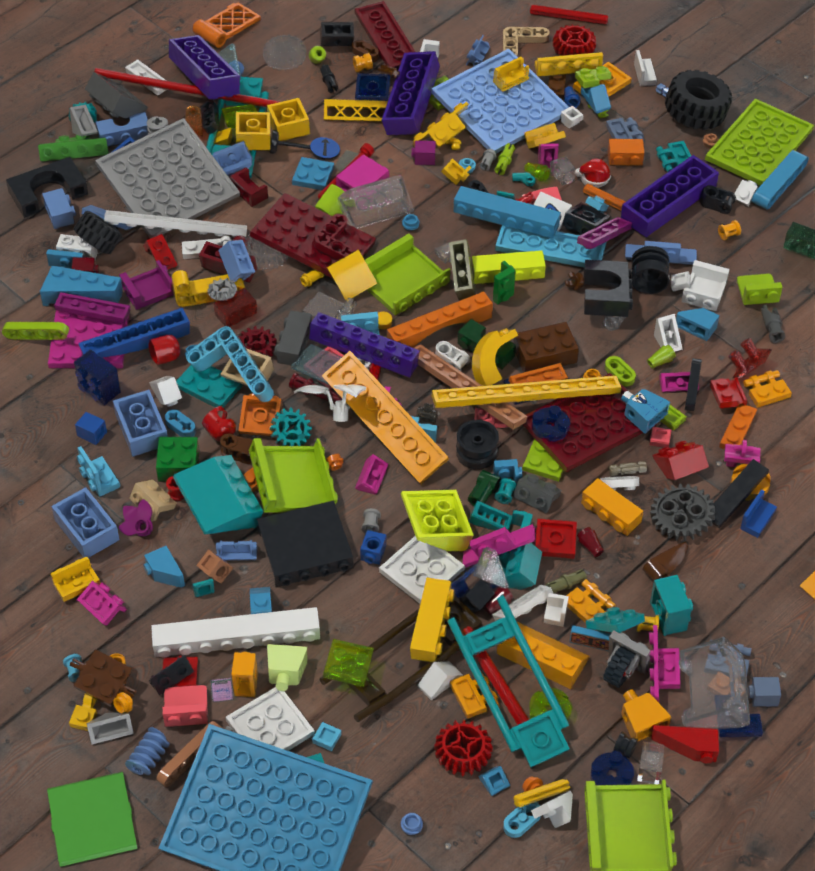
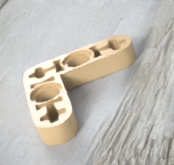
[503,27,550,57]

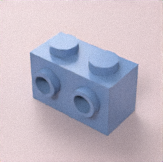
[42,188,76,229]

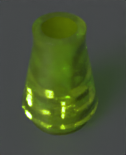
[524,162,551,181]

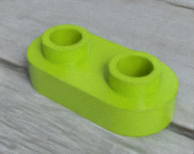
[605,356,636,387]

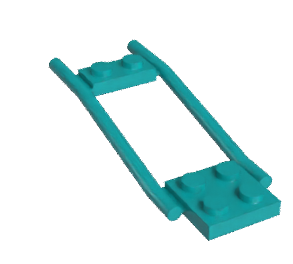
[206,77,269,178]
[447,595,570,768]

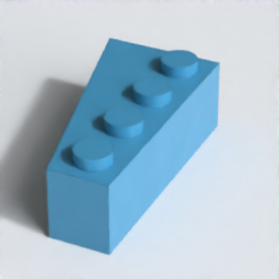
[40,266,123,306]

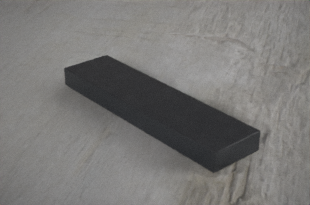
[712,459,769,528]

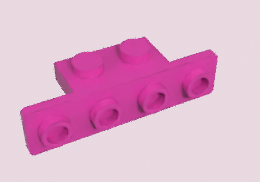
[463,524,535,568]
[649,625,680,702]

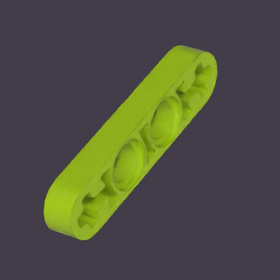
[2,322,70,340]

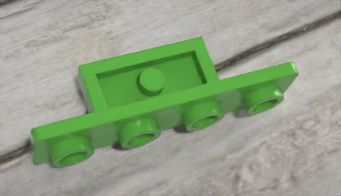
[38,135,108,161]

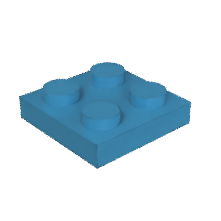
[292,157,334,190]

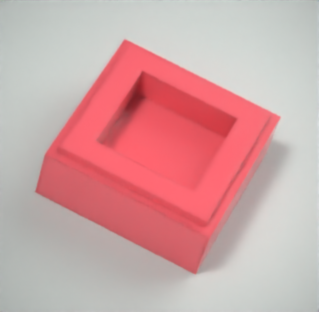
[650,427,671,448]

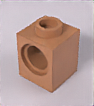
[196,550,233,584]

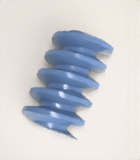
[125,727,170,775]

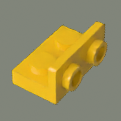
[524,123,566,148]

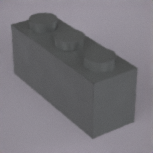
[274,310,312,367]

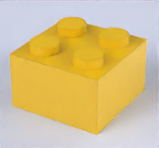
[267,98,310,141]
[236,112,270,151]

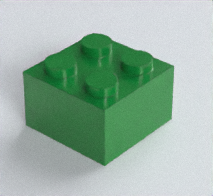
[156,437,200,482]

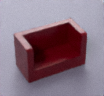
[230,167,268,207]

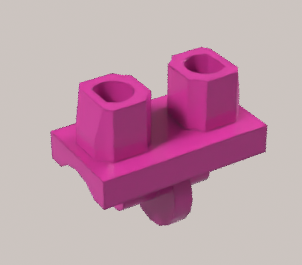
[724,440,761,467]

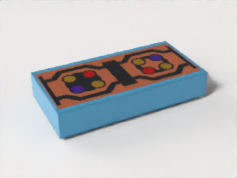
[570,626,611,651]

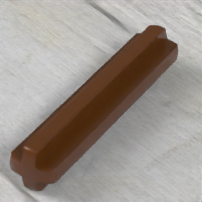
[378,65,400,78]

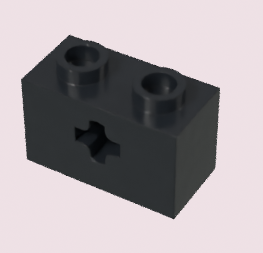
[320,22,354,46]

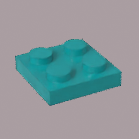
[586,607,645,633]

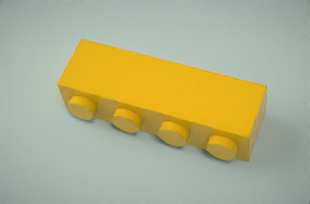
[410,577,455,662]

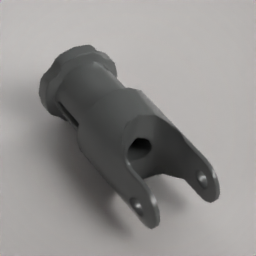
[761,305,786,343]

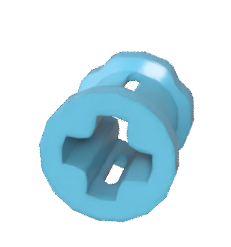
[63,654,82,682]

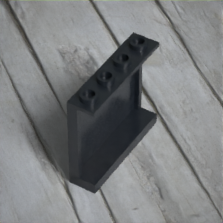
[257,500,354,587]

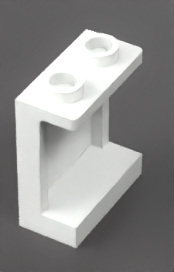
[681,260,730,311]

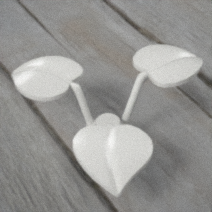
[294,384,366,422]

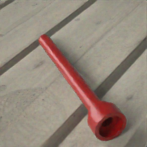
[318,143,375,199]

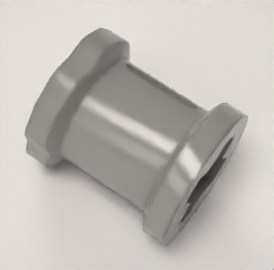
[361,508,381,534]

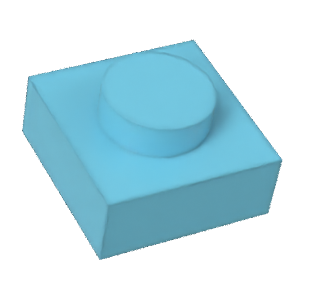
[585,195,609,212]
[312,722,342,751]

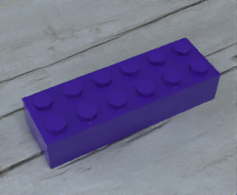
[169,35,240,99]
[382,51,440,135]
[621,155,719,237]

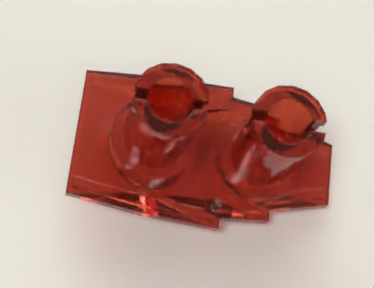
[728,338,772,379]

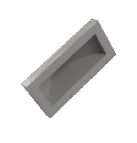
[70,105,98,136]
[87,712,134,745]

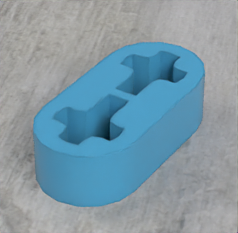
[165,410,196,437]

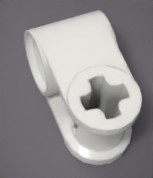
[435,341,471,371]

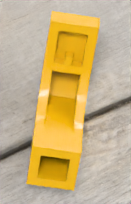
[472,328,518,386]

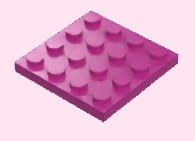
[48,311,130,368]

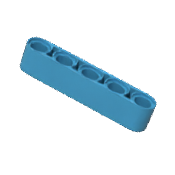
[752,150,809,210]

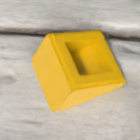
[213,128,232,146]

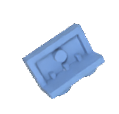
[213,141,253,177]

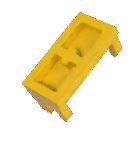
[493,57,529,92]

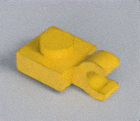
[69,694,97,731]

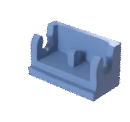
[218,240,255,282]

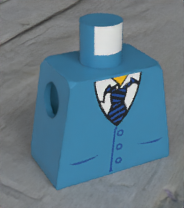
[621,389,670,434]

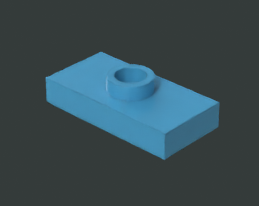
[46,249,83,268]

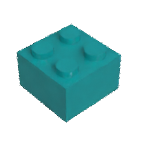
[650,575,693,636]

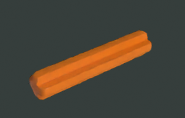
[583,184,626,211]

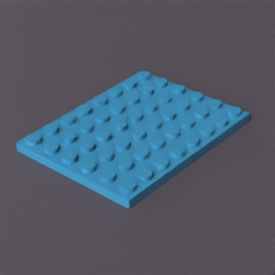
[158,724,373,871]

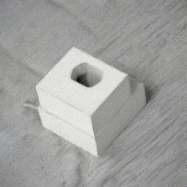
[561,106,583,128]

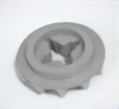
[208,278,237,301]

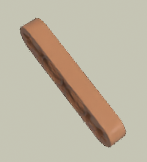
[156,721,223,787]

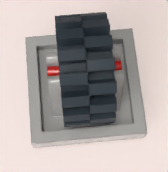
[603,630,651,688]

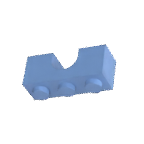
[96,112,148,146]

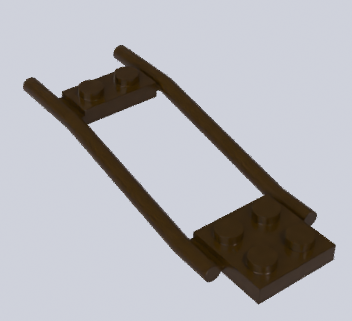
[319,596,482,722]

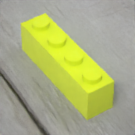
[472,250,546,284]

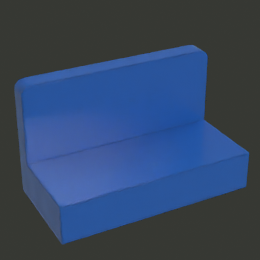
[740,489,777,538]

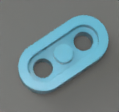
[503,802,541,838]

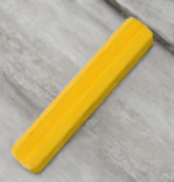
[513,779,570,807]

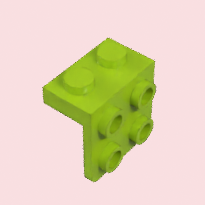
[737,274,783,305]

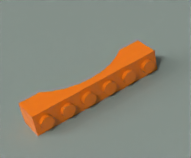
[387,291,493,348]

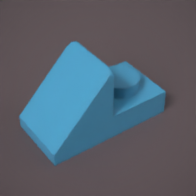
[581,84,611,114]

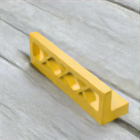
[534,52,603,76]
[324,99,388,122]

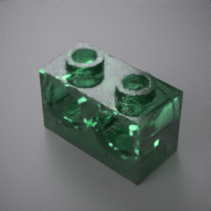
[783,222,815,259]

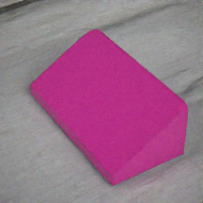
[659,372,699,392]
[355,454,389,495]

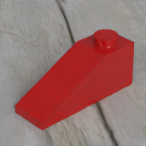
[651,725,719,764]

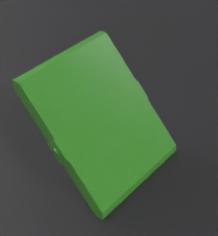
[47,772,138,867]

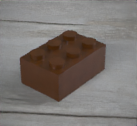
[513,322,579,372]

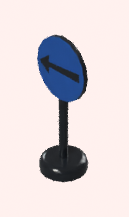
[270,130,340,159]

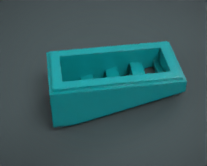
[468,501,512,530]

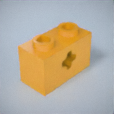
[231,652,258,697]

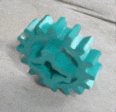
[269,407,312,446]

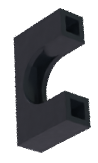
[6,157,88,218]
[584,260,633,317]

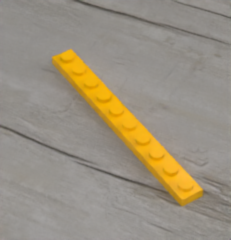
[432,376,621,408]

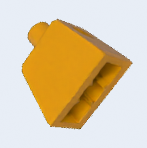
[621,689,671,741]

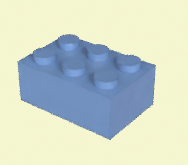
[113,390,168,457]
[51,487,120,558]

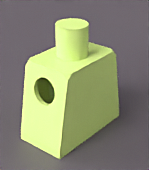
[267,644,307,691]

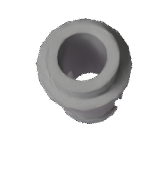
[479,149,496,171]

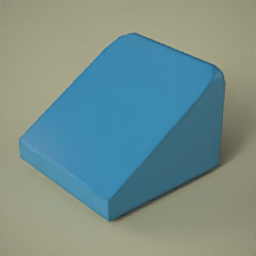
[478,766,510,796]

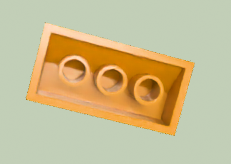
[497,622,590,690]

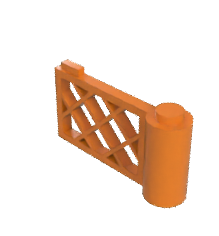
[193,2,261,48]

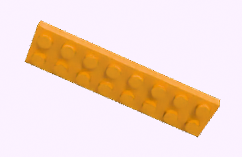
[322,351,449,484]

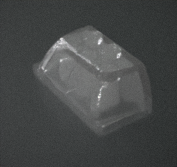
[338,175,414,229]

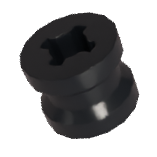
[613,732,638,759]

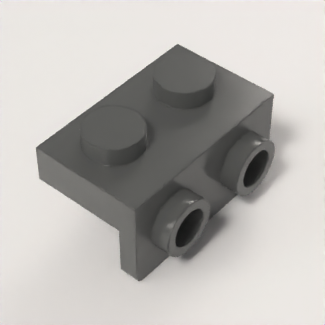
[513,474,562,513]

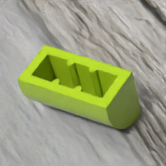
[315,184,350,216]

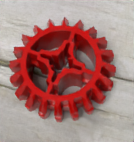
[553,24,596,56]
[434,719,493,777]

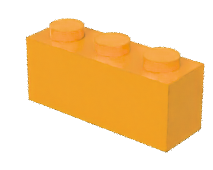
[581,478,643,536]

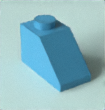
[676,308,720,341]
[143,546,185,588]
[250,587,272,614]

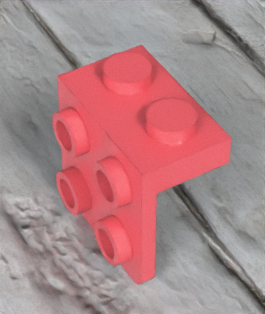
[162,685,208,727]

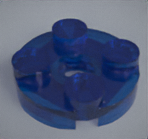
[531,405,570,441]
[590,751,634,785]

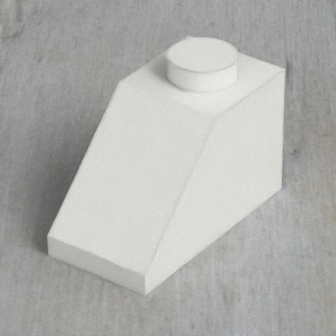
[149,376,182,407]

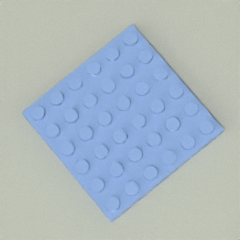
[431,49,569,154]

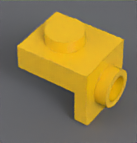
[441,158,471,185]

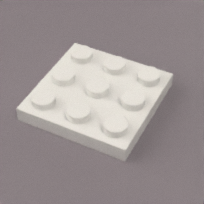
[379,536,465,604]
[226,687,315,751]

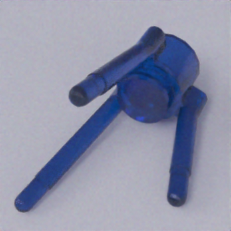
[451,560,499,598]

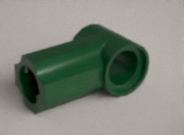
[468,470,501,507]

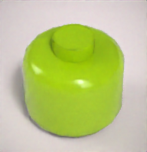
[308,46,326,64]

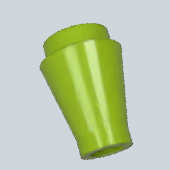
[647,345,676,369]

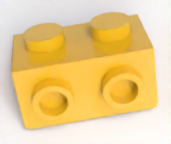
[51,557,100,602]

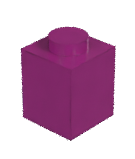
[411,141,436,165]

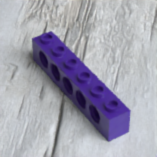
[309,312,420,378]

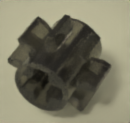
[416,403,438,424]

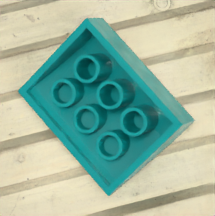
[173,455,264,535]

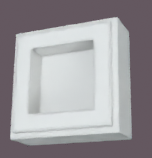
[671,271,690,291]

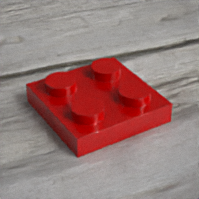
[535,519,577,559]

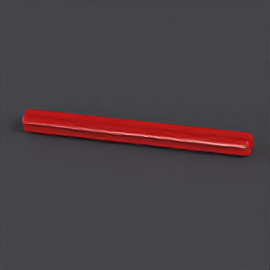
[462,626,529,725]

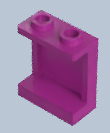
[119,260,174,310]

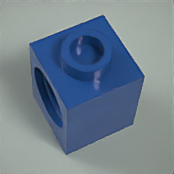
[360,530,387,565]

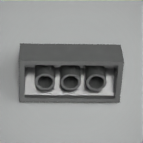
[85,72,148,119]

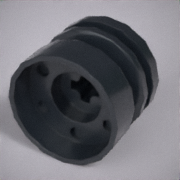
[632,246,670,294]

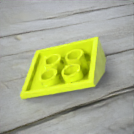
[401,490,474,551]

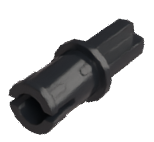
[320,64,338,93]

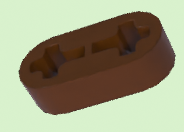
[352,40,379,63]

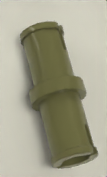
[545,569,587,594]

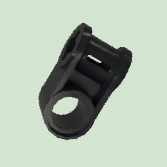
[701,185,736,214]

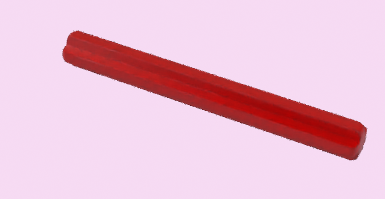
[530,5,608,25]

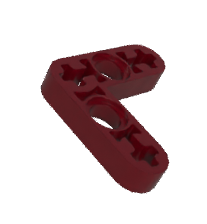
[313,214,357,260]

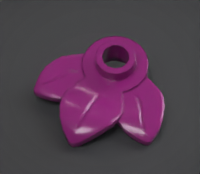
[118,499,153,537]

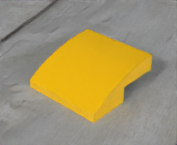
[327,250,377,301]

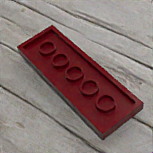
[355,1,416,71]

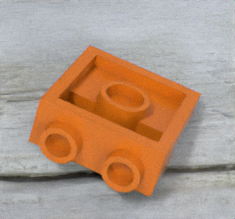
[238,394,283,436]

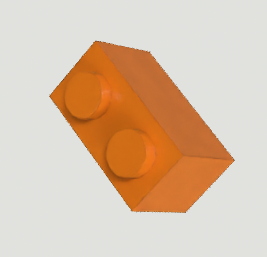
[608,139,644,166]

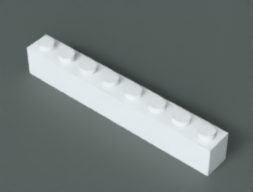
[151,607,320,658]

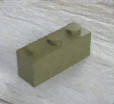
[449,239,476,300]

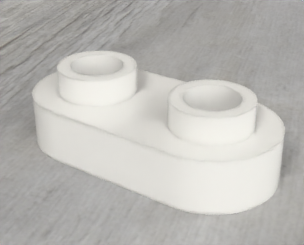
[600,476,639,490]

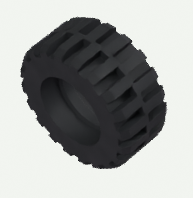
[665,70,732,130]

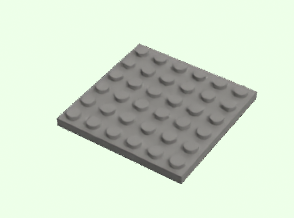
[95,118,240,239]

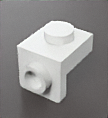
[735,180,758,207]

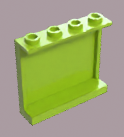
[365,234,451,315]
[249,438,338,513]
[584,780,677,871]

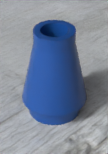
[564,86,581,108]

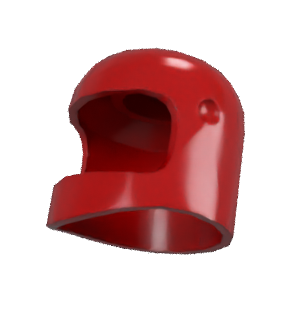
[149,335,181,365]
[202,406,236,442]

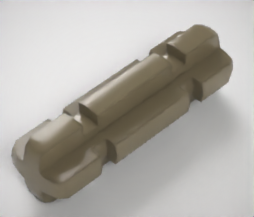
[609,461,647,476]

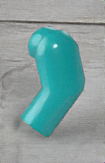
[512,172,536,186]

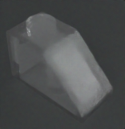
[637,741,664,784]

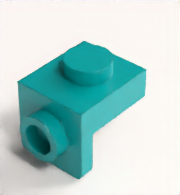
[512,510,533,529]

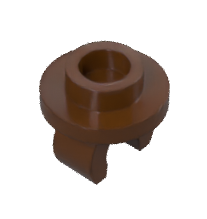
[565,272,584,291]

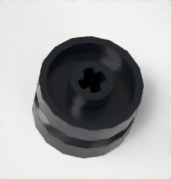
[456,420,499,469]

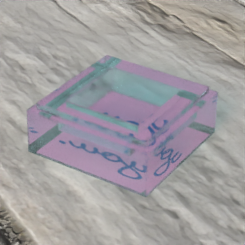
[210,678,234,702]

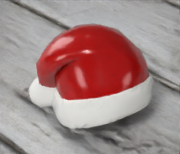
[575,158,611,188]

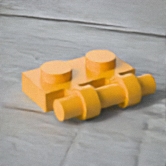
[743,370,792,408]
[566,579,616,623]
[450,671,500,719]

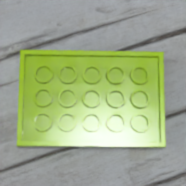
[705,99,814,186]

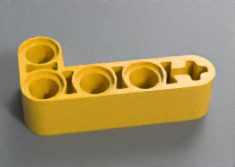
[171,270,246,307]

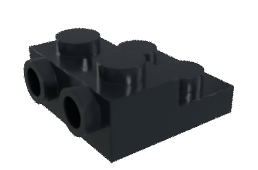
[562,202,611,235]

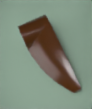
[643,542,688,581]

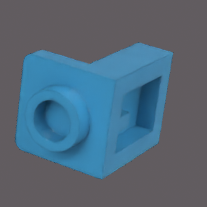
[493,459,522,484]

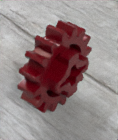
[238,326,277,357]

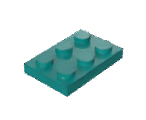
[176,365,243,408]

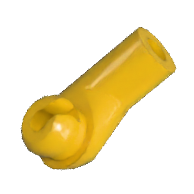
[445,137,461,150]

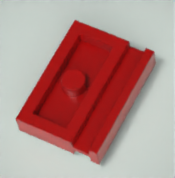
[710,378,747,408]

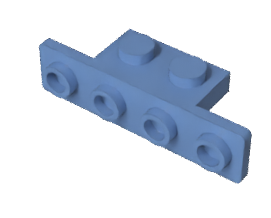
[625,241,697,265]

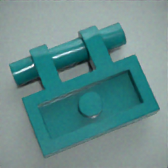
[656,141,691,173]

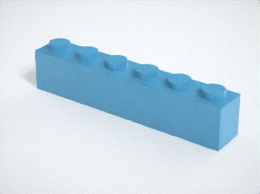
[453,186,561,238]

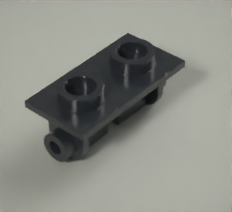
[149,655,194,696]

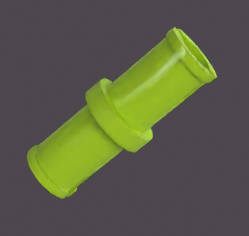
[494,143,515,175]

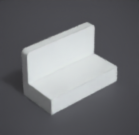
[634,50,657,86]

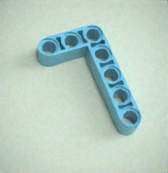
[186,326,274,402]

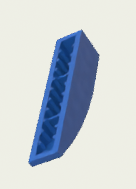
[78,308,190,359]

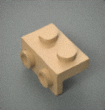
[130,480,177,521]

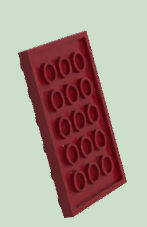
[250,193,376,278]
[522,373,657,472]

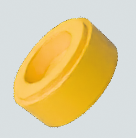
[378,312,392,329]

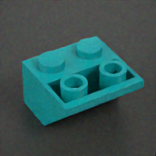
[490,543,542,590]

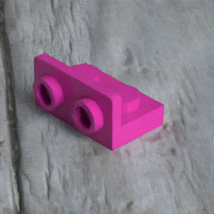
[77,581,127,626]

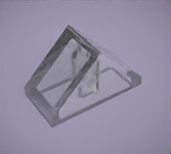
[473,547,509,589]

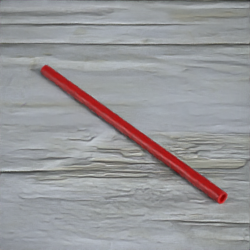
[94,68,280,108]

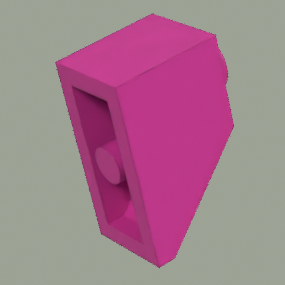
[538,144,559,171]

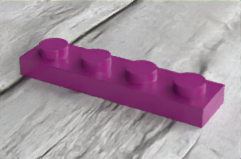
[577,217,632,249]
[54,292,131,323]

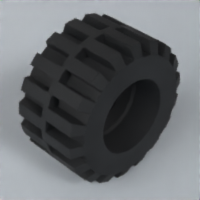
[73,211,123,254]

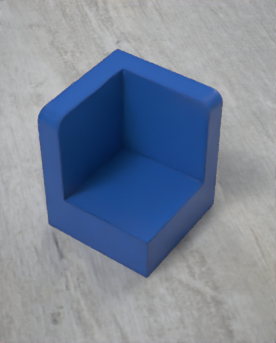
[75,412,107,445]

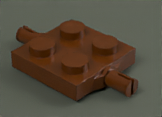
[70,649,137,707]

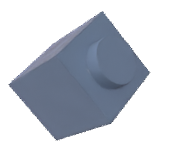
[748,677,781,706]

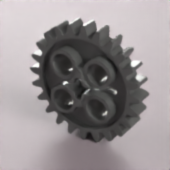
[650,484,715,541]

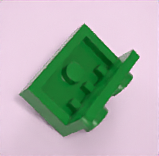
[493,261,516,305]

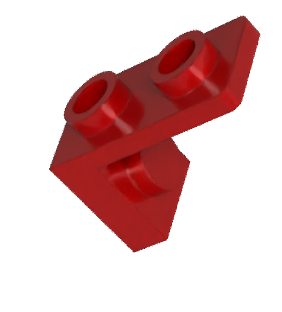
[143,234,177,270]

